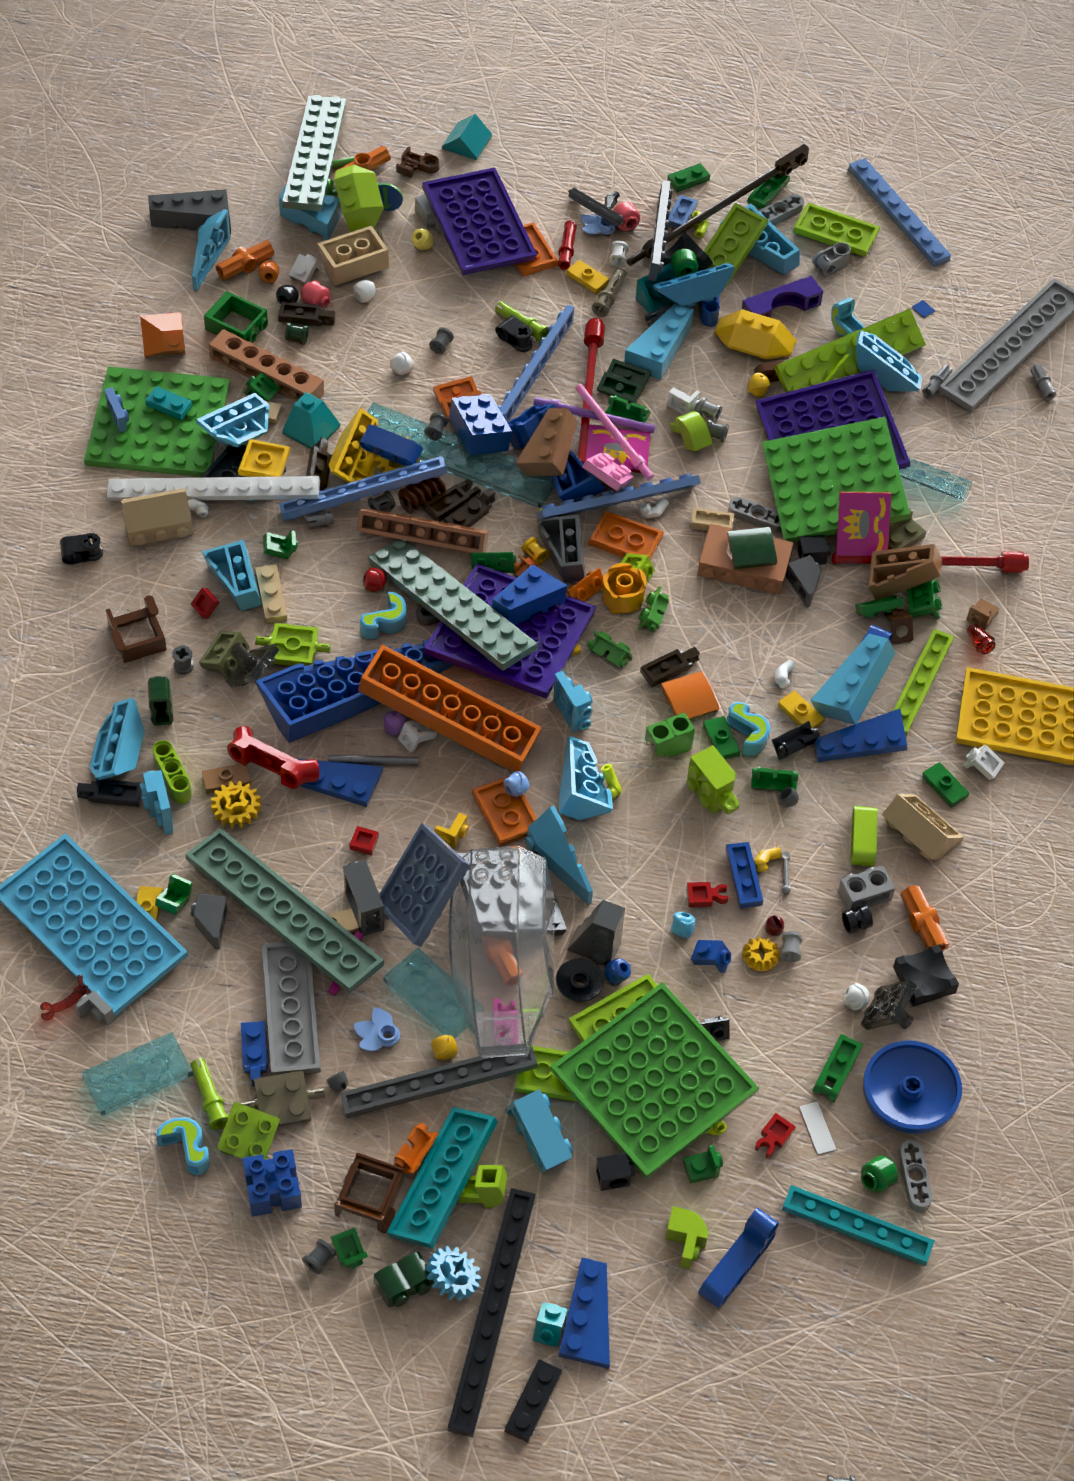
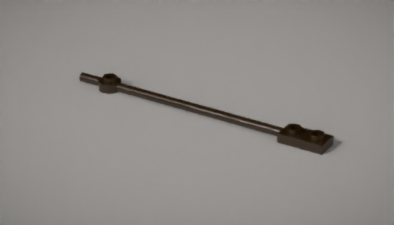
[627,144,809,266]

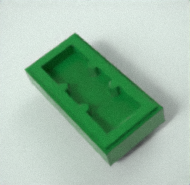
[703,716,740,759]
[922,762,969,808]

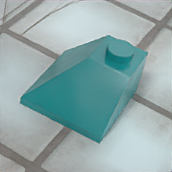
[282,392,340,449]

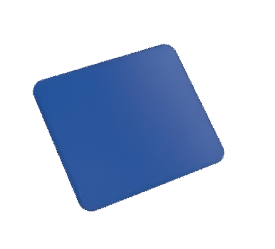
[912,300,935,317]

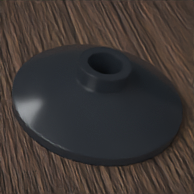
[556,958,604,1002]

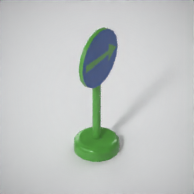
[326,178,403,211]

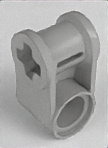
[812,242,851,276]

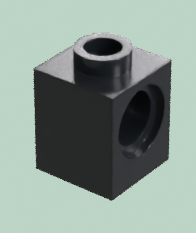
[595,1153,635,1191]

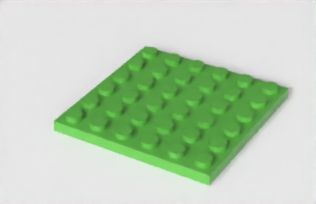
[84,367,230,477]
[762,417,911,542]
[550,982,759,1179]

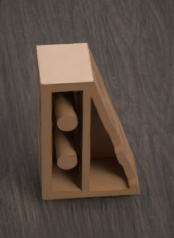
[516,408,578,476]
[868,544,942,600]

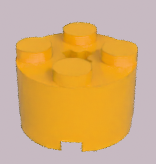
[602,563,647,614]

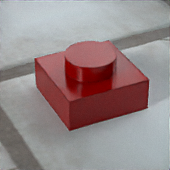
[191,588,220,619]
[349,826,379,856]

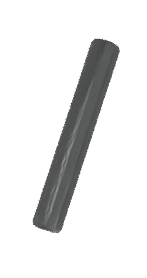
[568,188,623,226]

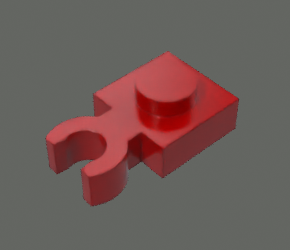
[687,882,729,907]
[755,1113,796,1159]

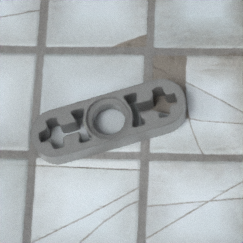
[759,194,804,225]
[728,497,782,533]
[899,1140,932,1212]

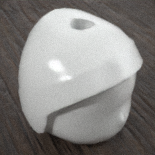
[353,280,376,303]
[390,352,413,375]
[843,983,869,1010]

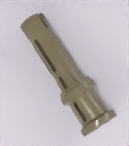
[592,267,627,317]

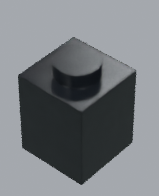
[797,534,831,565]

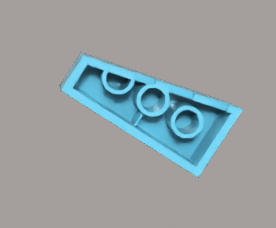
[720,204,800,275]
[624,303,694,380]
[810,634,895,725]

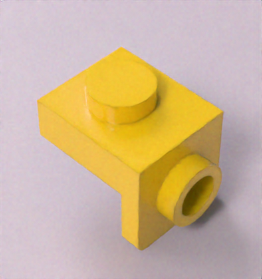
[434,812,469,849]

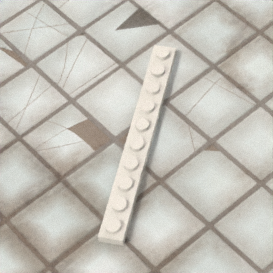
[107,476,320,502]

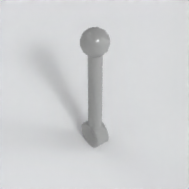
[781,852,791,894]

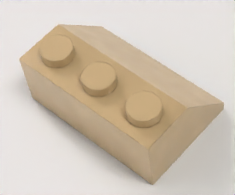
[317,226,389,286]
[121,488,193,547]
[882,794,965,860]

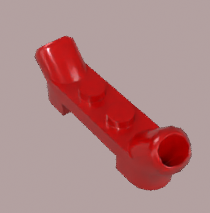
[227,726,320,790]

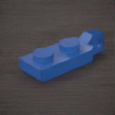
[241,1021,268,1087]

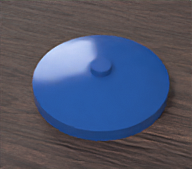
[863,1041,962,1134]

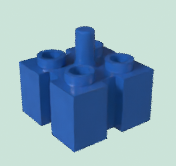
[508,404,556,449]
[243,1149,302,1217]

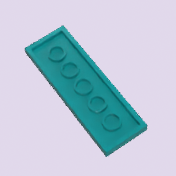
[387,1107,498,1249]

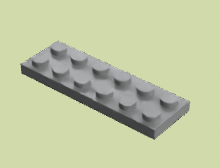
[262,942,321,1076]

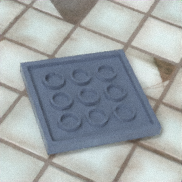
[379,823,470,947]

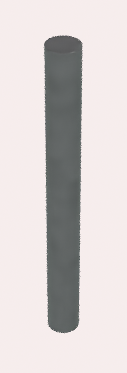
[328,755,419,766]

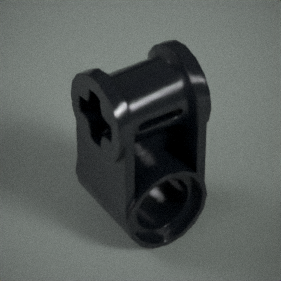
[495,316,532,352]
[60,533,103,565]

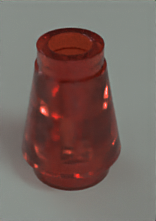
[967,624,996,655]

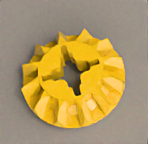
[742,936,780,972]

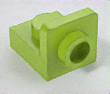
[621,553,655,584]

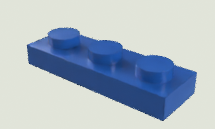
[725,842,763,908]

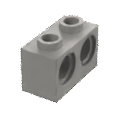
[838,866,895,911]

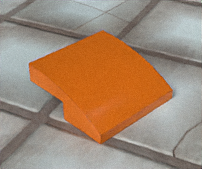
[433,376,481,420]
[660,671,720,720]

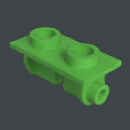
[638,586,669,632]
[587,630,633,667]

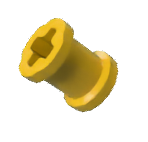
[521,537,550,565]

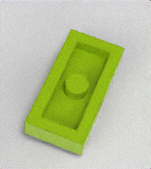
[822,355,860,383]

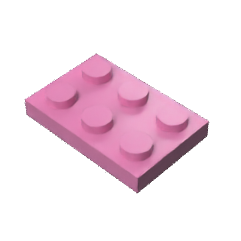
[582,453,634,491]

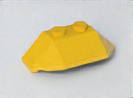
[714,309,797,359]
[328,408,379,483]

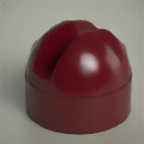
[765,915,784,936]

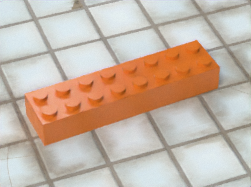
[358,644,542,772]

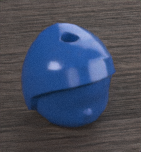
[604,959,631,985]

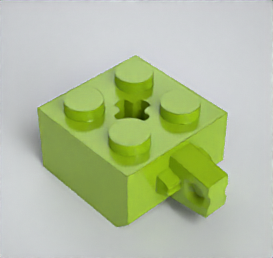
[686,745,740,815]

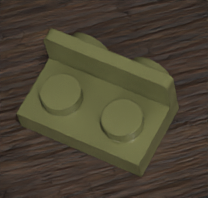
[888,509,926,550]
[199,631,250,678]

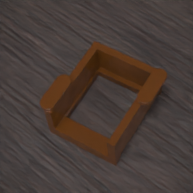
[106,595,166,663]
[334,1153,404,1233]

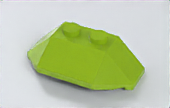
[334,165,384,232]

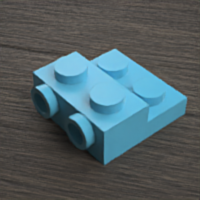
[553,671,593,732]
[140,770,174,835]

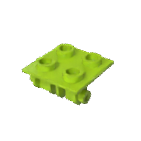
[217,1101,280,1160]

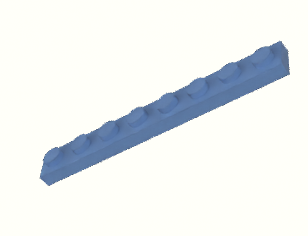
[848,158,951,267]
[498,304,575,423]
[279,456,447,521]
[536,473,701,519]

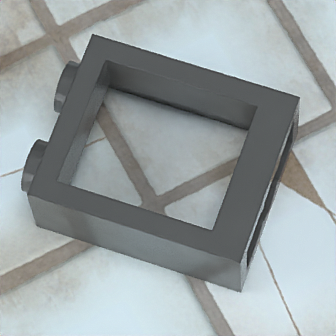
[343,860,384,936]

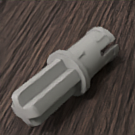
[1030,364,1056,400]
[922,365,952,399]

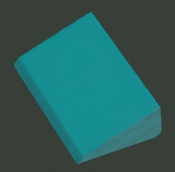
[442,114,492,160]
[636,264,677,313]

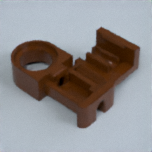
[396,147,439,178]

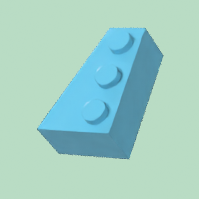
[279,185,341,240]
[202,540,262,611]
[505,1089,573,1173]

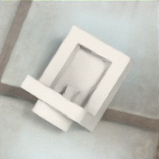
[288,254,321,284]

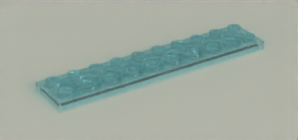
[367,402,555,508]

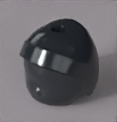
[276,284,299,304]

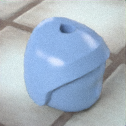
[503,771,530,797]

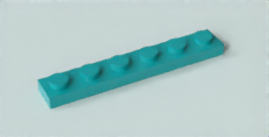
[782,1185,935,1266]

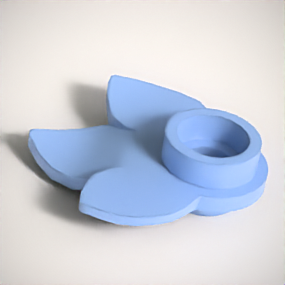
[581,215,616,235]
[354,1007,400,1052]

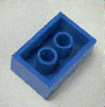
[449,394,512,455]

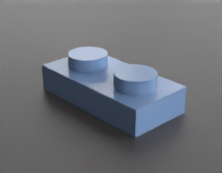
[668,195,698,228]
[105,387,129,433]

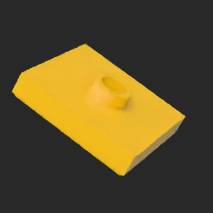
[238,439,291,477]

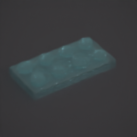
[383,948,485,1039]
[81,1032,193,1116]

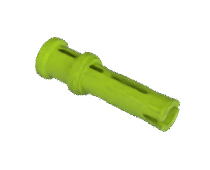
[495,301,549,343]
[190,1058,229,1130]

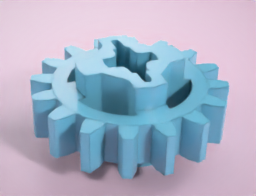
[425,1246,481,1301]

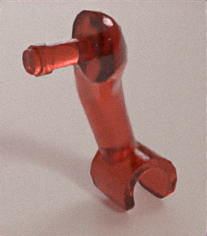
[40,974,88,1021]

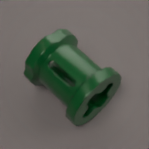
[285,322,309,344]

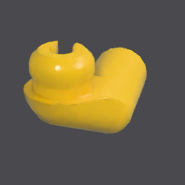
[754,847,782,873]

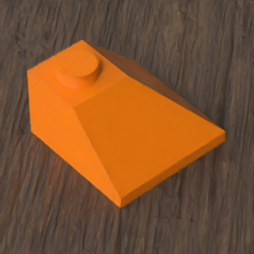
[140,312,185,357]

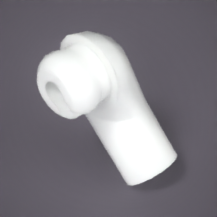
[188,498,209,518]
[640,498,669,519]
[774,660,795,689]

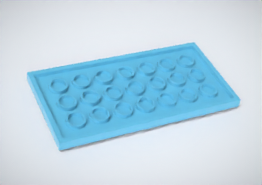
[0,833,189,1017]

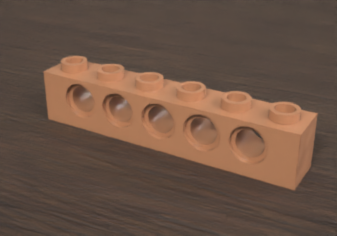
[209,329,324,402]
[356,508,489,553]

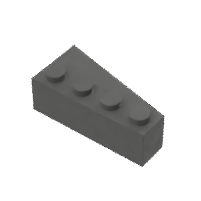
[148,189,231,234]

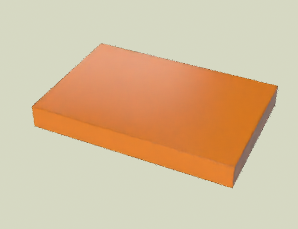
[515,222,558,277]
[588,510,664,560]
[472,776,537,847]

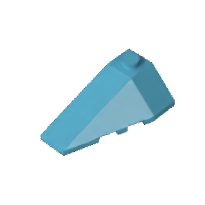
[192,209,230,291]
[559,736,613,820]
[525,806,593,905]

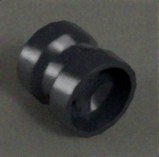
[842,905,873,934]

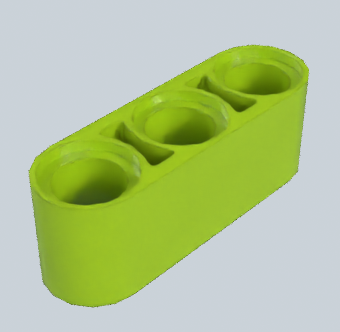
[152,740,192,804]
[850,806,877,867]

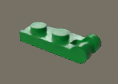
[747,168,790,209]
[812,1034,863,1102]

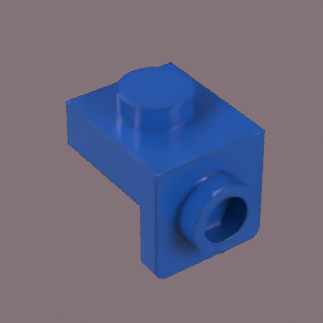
[691,940,731,973]

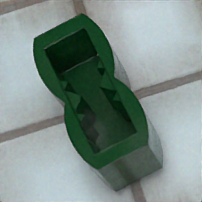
[147,676,174,726]
[374,1251,434,1308]

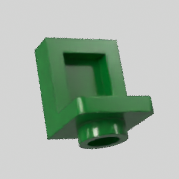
[263,530,298,560]
[155,874,192,915]
[330,1227,368,1269]

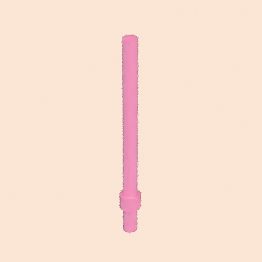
[575,384,654,481]

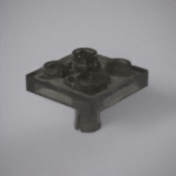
[226,642,279,688]
[861,980,917,1030]

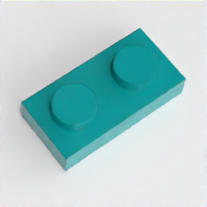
[145,386,193,420]

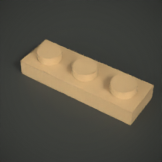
[255,564,287,623]

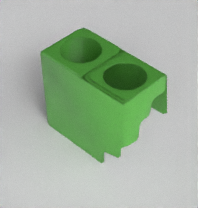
[645,712,695,758]

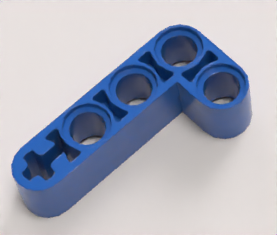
[698,1208,779,1309]

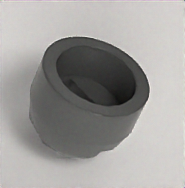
[779,786,799,807]
[327,1071,348,1092]

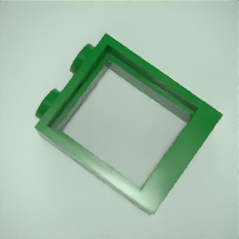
[204,291,268,343]

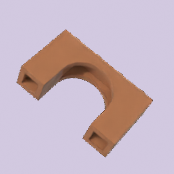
[697,523,794,595]

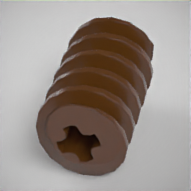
[398,477,446,514]

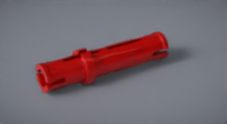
[558,220,577,270]

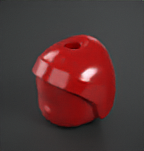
[363,568,386,592]

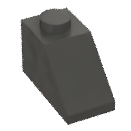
[786,555,821,608]
[191,894,228,949]

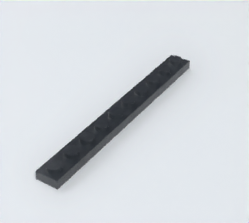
[448,1188,536,1437]

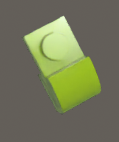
[669,411,713,451]
[458,1165,508,1208]
[665,1206,708,1269]

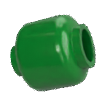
[671,249,698,278]
[861,1155,898,1193]

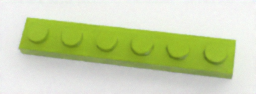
[893,629,954,736]

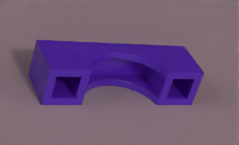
[742,276,823,318]

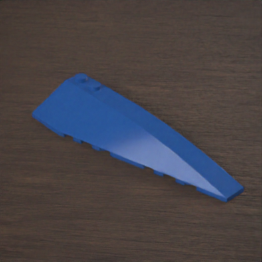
[256,639,453,743]

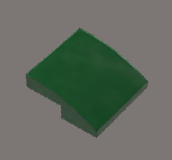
[597,359,651,403]
[727,527,777,569]

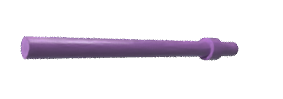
[533,397,655,433]

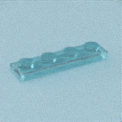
[899,458,972,501]

